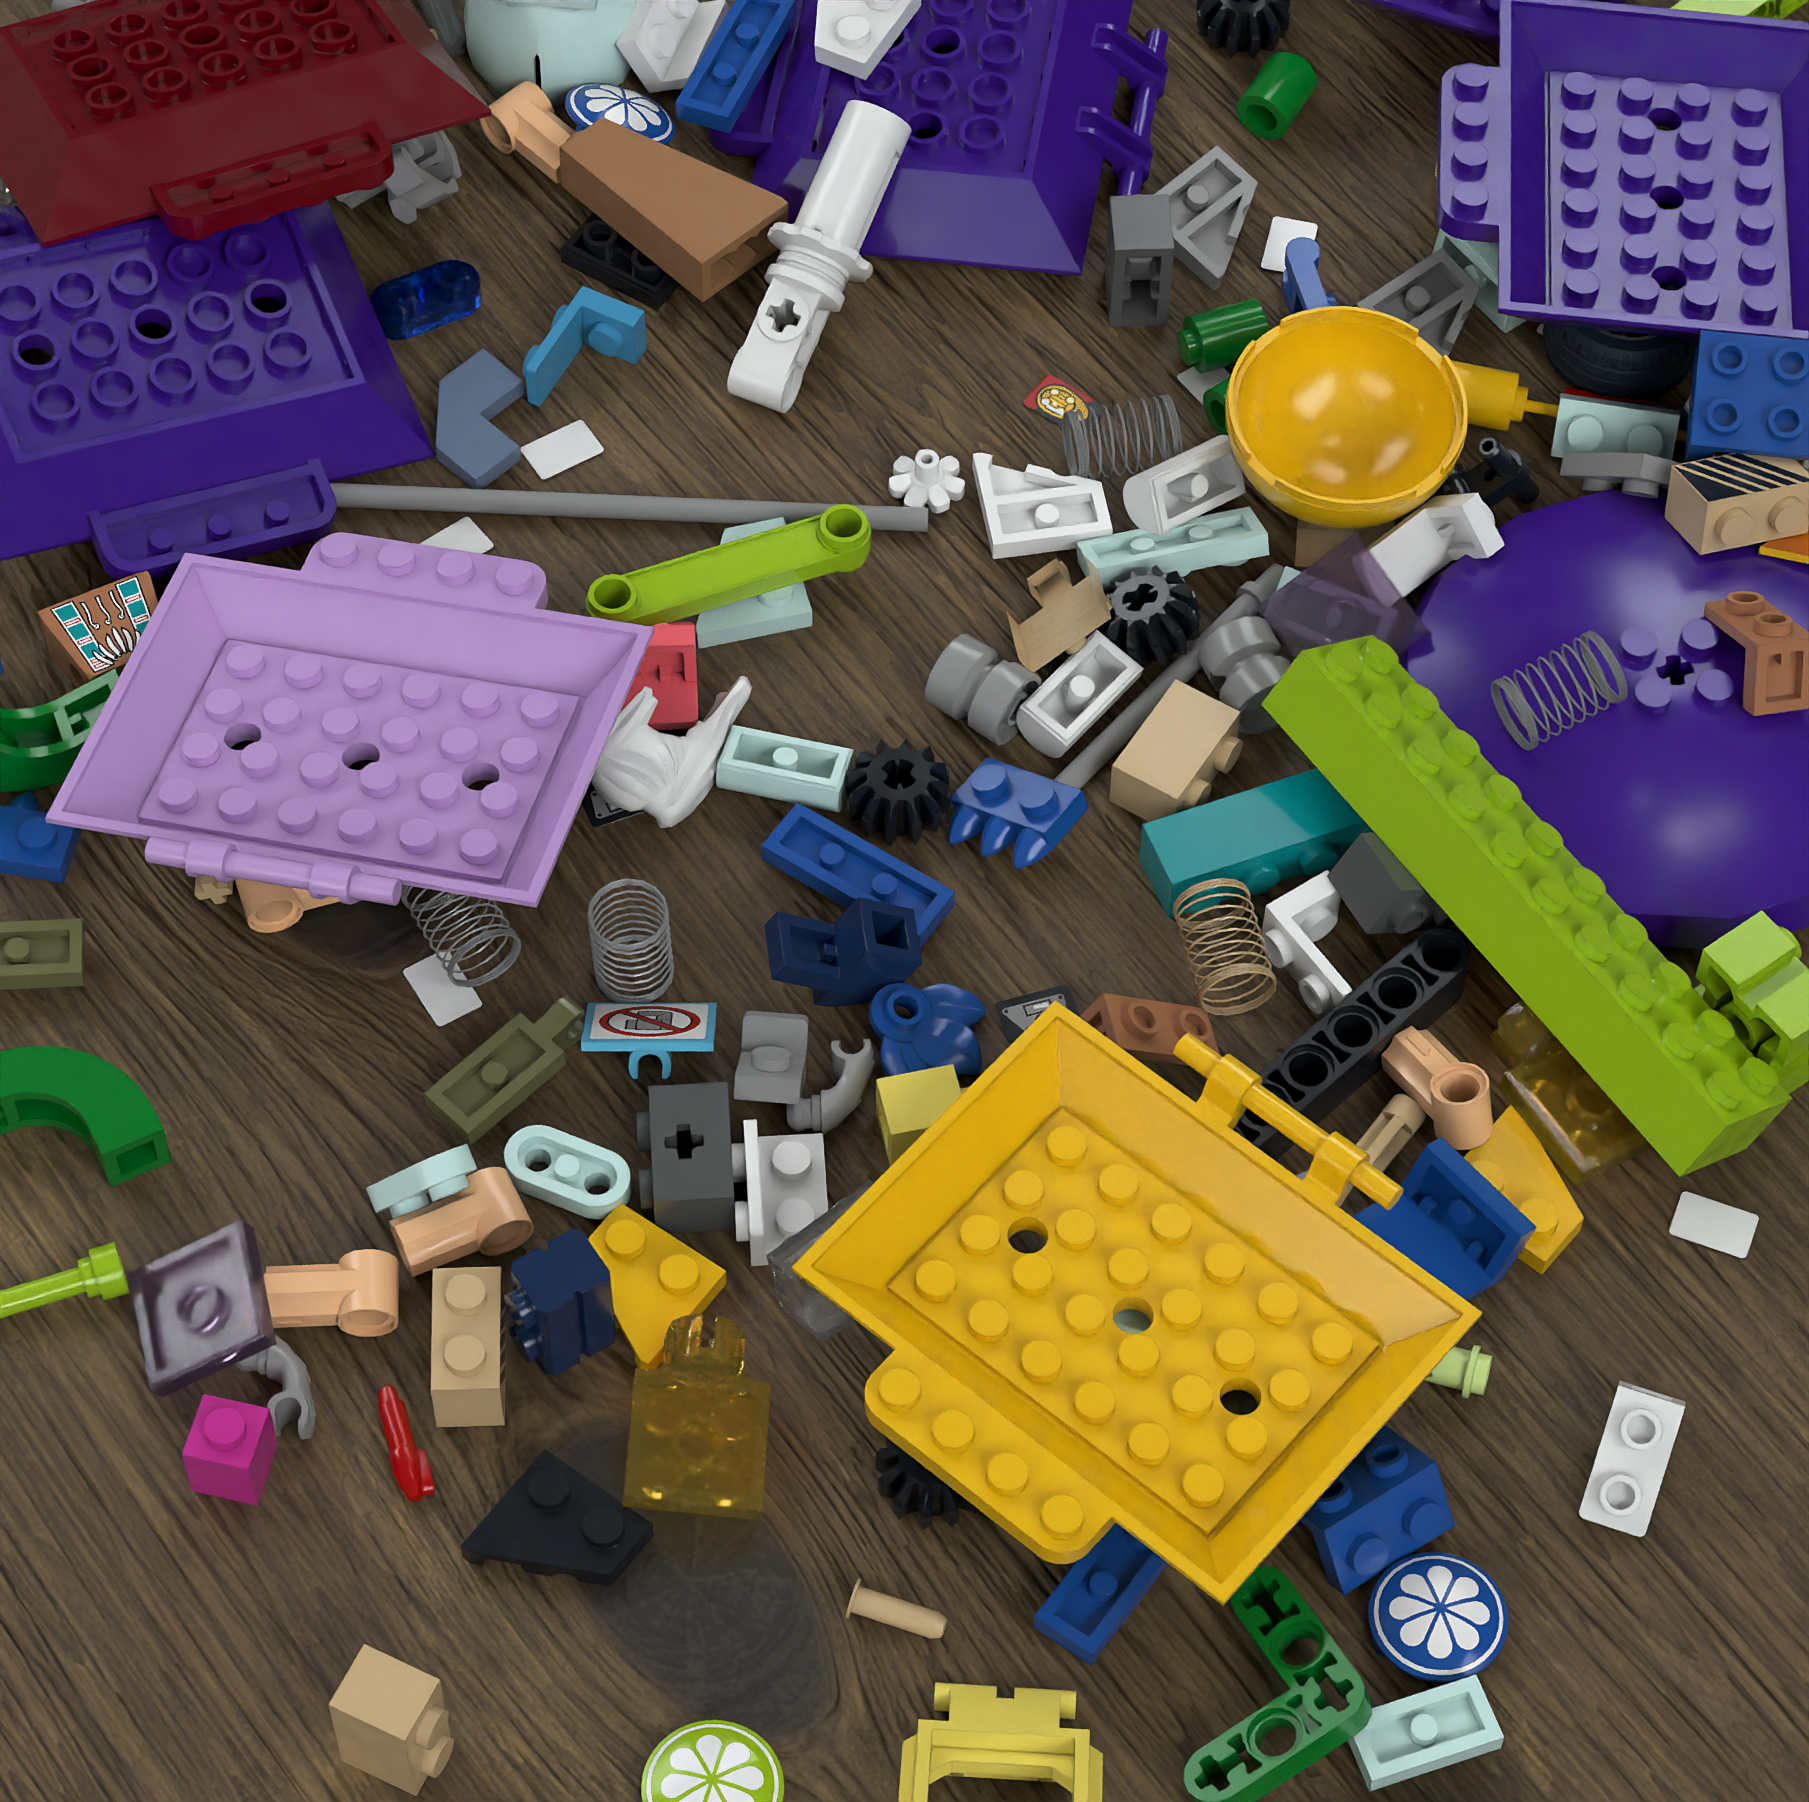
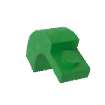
[0,668,121,792]
[0,1046,172,1187]

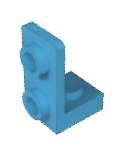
[522,286,647,407]

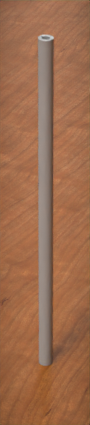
[330,483,929,532]

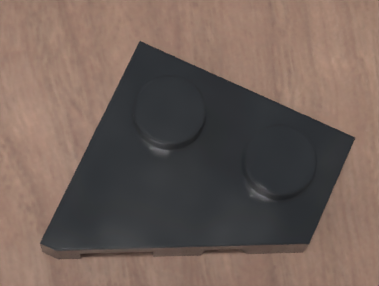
[461,1449,654,1586]

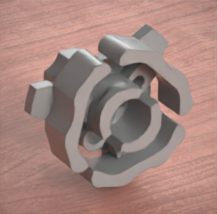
[336,130,462,224]

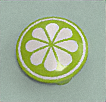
[641,1720,784,1802]

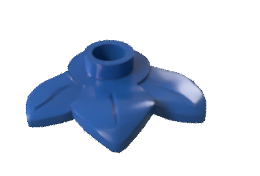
[869,983,986,1077]

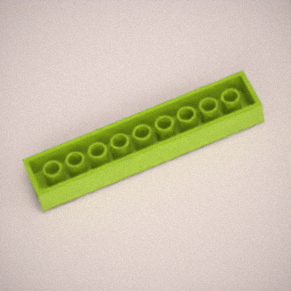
[1261,635,1793,1177]

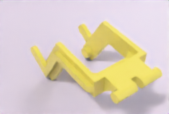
[898,1682,1103,1802]

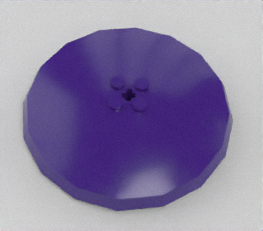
[1394,489,1809,950]

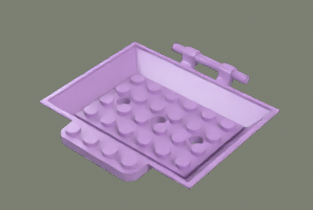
[45,532,654,908]

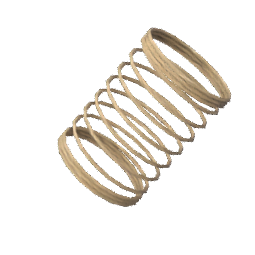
[1172,878,1277,1016]

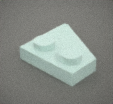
[695,517,812,649]

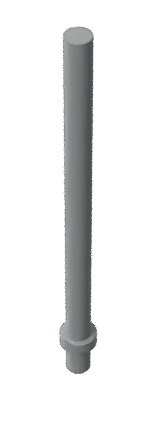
[1054,563,1285,789]

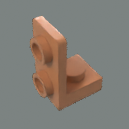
[1704,591,1809,716]
[1079,993,1220,1066]

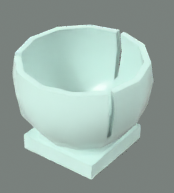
[464,0,637,107]

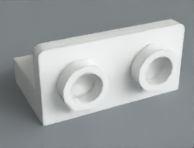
[616,0,730,93]
[731,1119,829,1266]

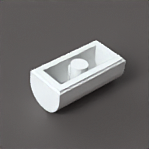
[1123,435,1246,535]
[1016,630,1144,758]

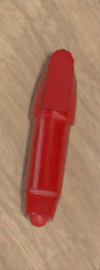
[377,1385,434,1502]

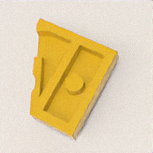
[1463,1103,1584,1275]
[588,1203,727,1377]

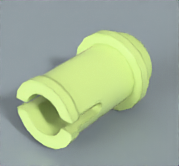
[1424,1345,1493,1399]

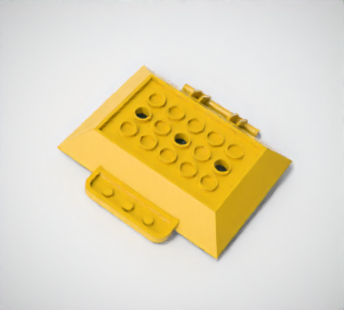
[791,1000,1482,1606]

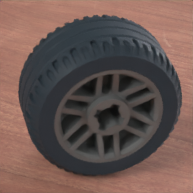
[1543,283,1698,400]

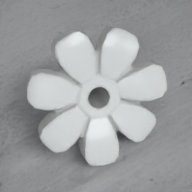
[888,449,965,513]

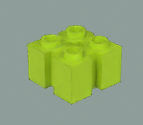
[1694,910,1809,1094]

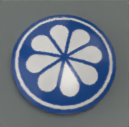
[565,83,676,145]
[1368,1552,1508,1685]

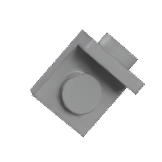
[734,1011,809,1104]

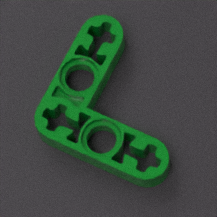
[1183,1566,1372,1802]

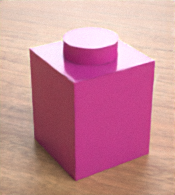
[182,1394,278,1506]

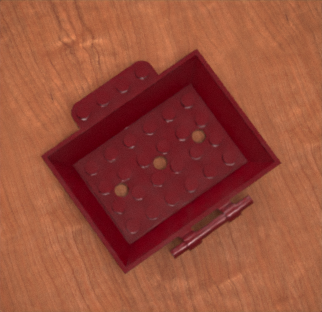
[0,0,492,248]

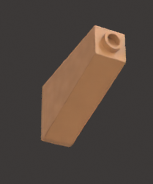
[559,117,788,302]

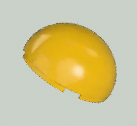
[1225,306,1468,529]

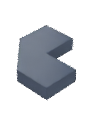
[435,348,524,489]

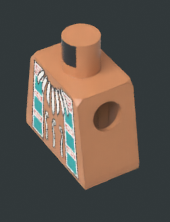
[37,570,158,688]

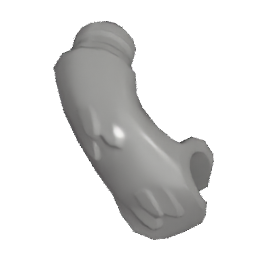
[787,1039,875,1135]
[234,1334,316,1440]

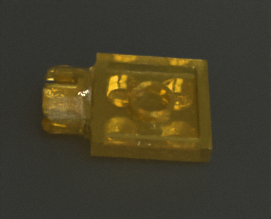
[1491,1000,1653,1187]
[622,1314,771,1521]

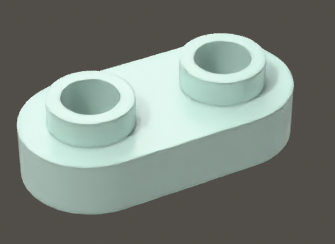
[504,1125,631,1219]
[366,1144,477,1219]

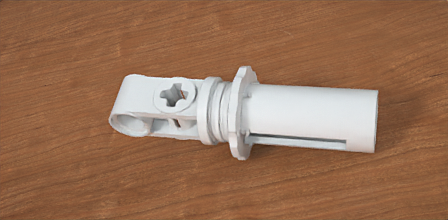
[727,100,912,413]

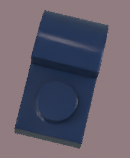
[764,897,922,1006]

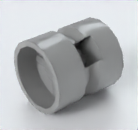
[1197,616,1291,734]
[925,633,1042,746]

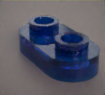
[369,260,482,340]

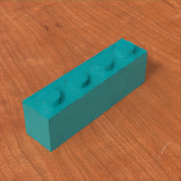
[1139,768,1374,919]

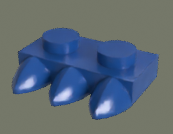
[948,757,1089,869]
[0,790,82,883]

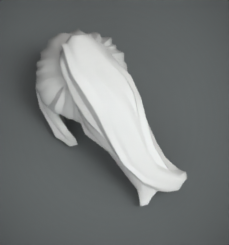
[591,676,752,828]

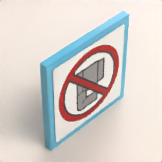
[581,1003,717,1079]

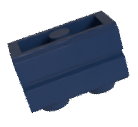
[504,1228,616,1377]

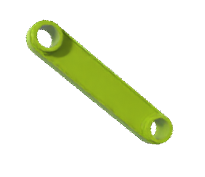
[585,504,871,626]

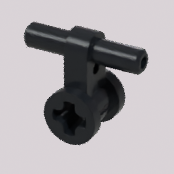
[1425,436,1540,518]

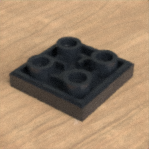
[560,212,680,311]

